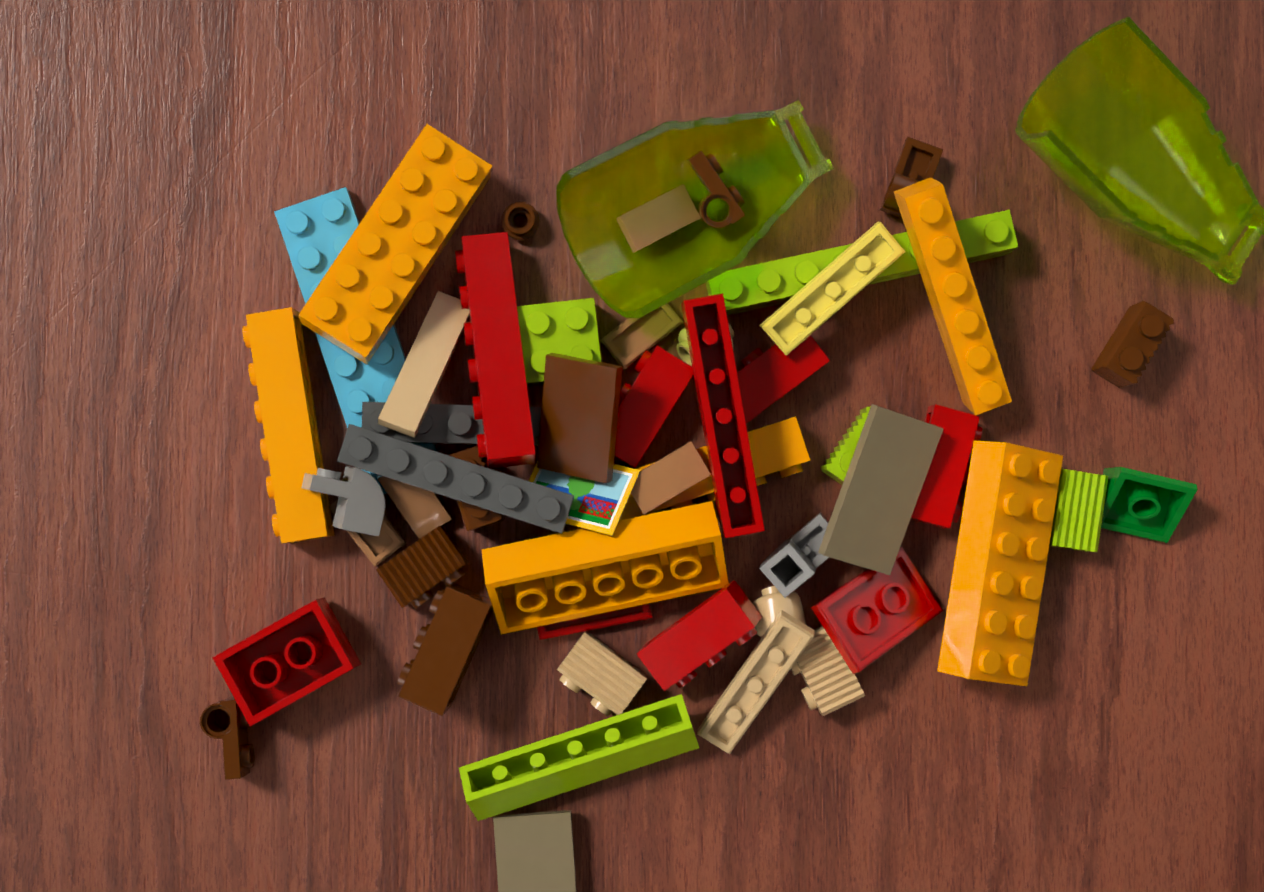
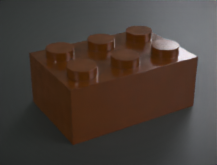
[397,583,494,716]

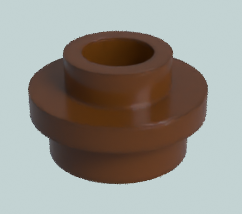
[501,202,540,240]

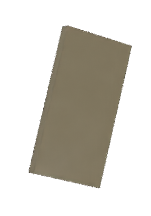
[818,404,944,575]
[493,810,577,892]

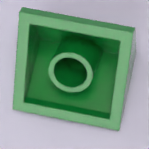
[1101,467,1198,543]

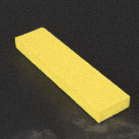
[760,222,905,356]

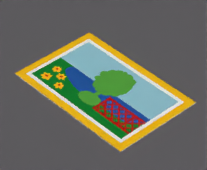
[529,461,640,536]

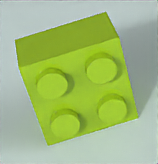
[517,298,602,387]

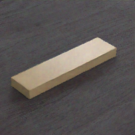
[378,291,470,438]
[697,610,815,754]

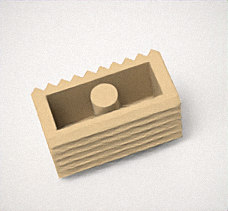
[791,626,865,716]
[557,631,647,716]

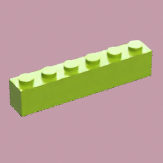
[459,694,699,821]

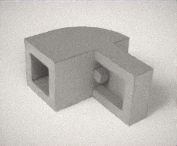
[301,466,385,537]
[759,512,829,598]

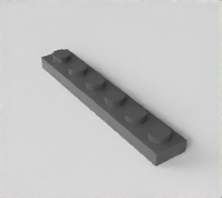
[362,402,542,447]
[337,424,575,533]

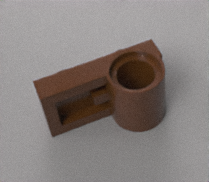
[880,137,943,218]
[686,151,746,228]
[200,697,255,780]

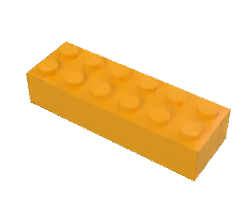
[298,124,492,365]
[937,441,1063,686]
[481,501,729,634]

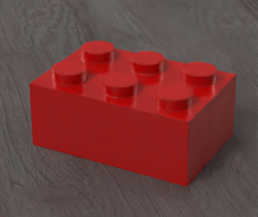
[212,597,361,726]

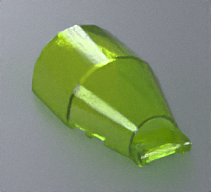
[1015,16,1264,284]
[556,100,834,318]

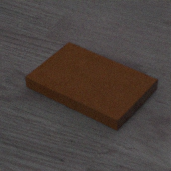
[537,353,623,484]

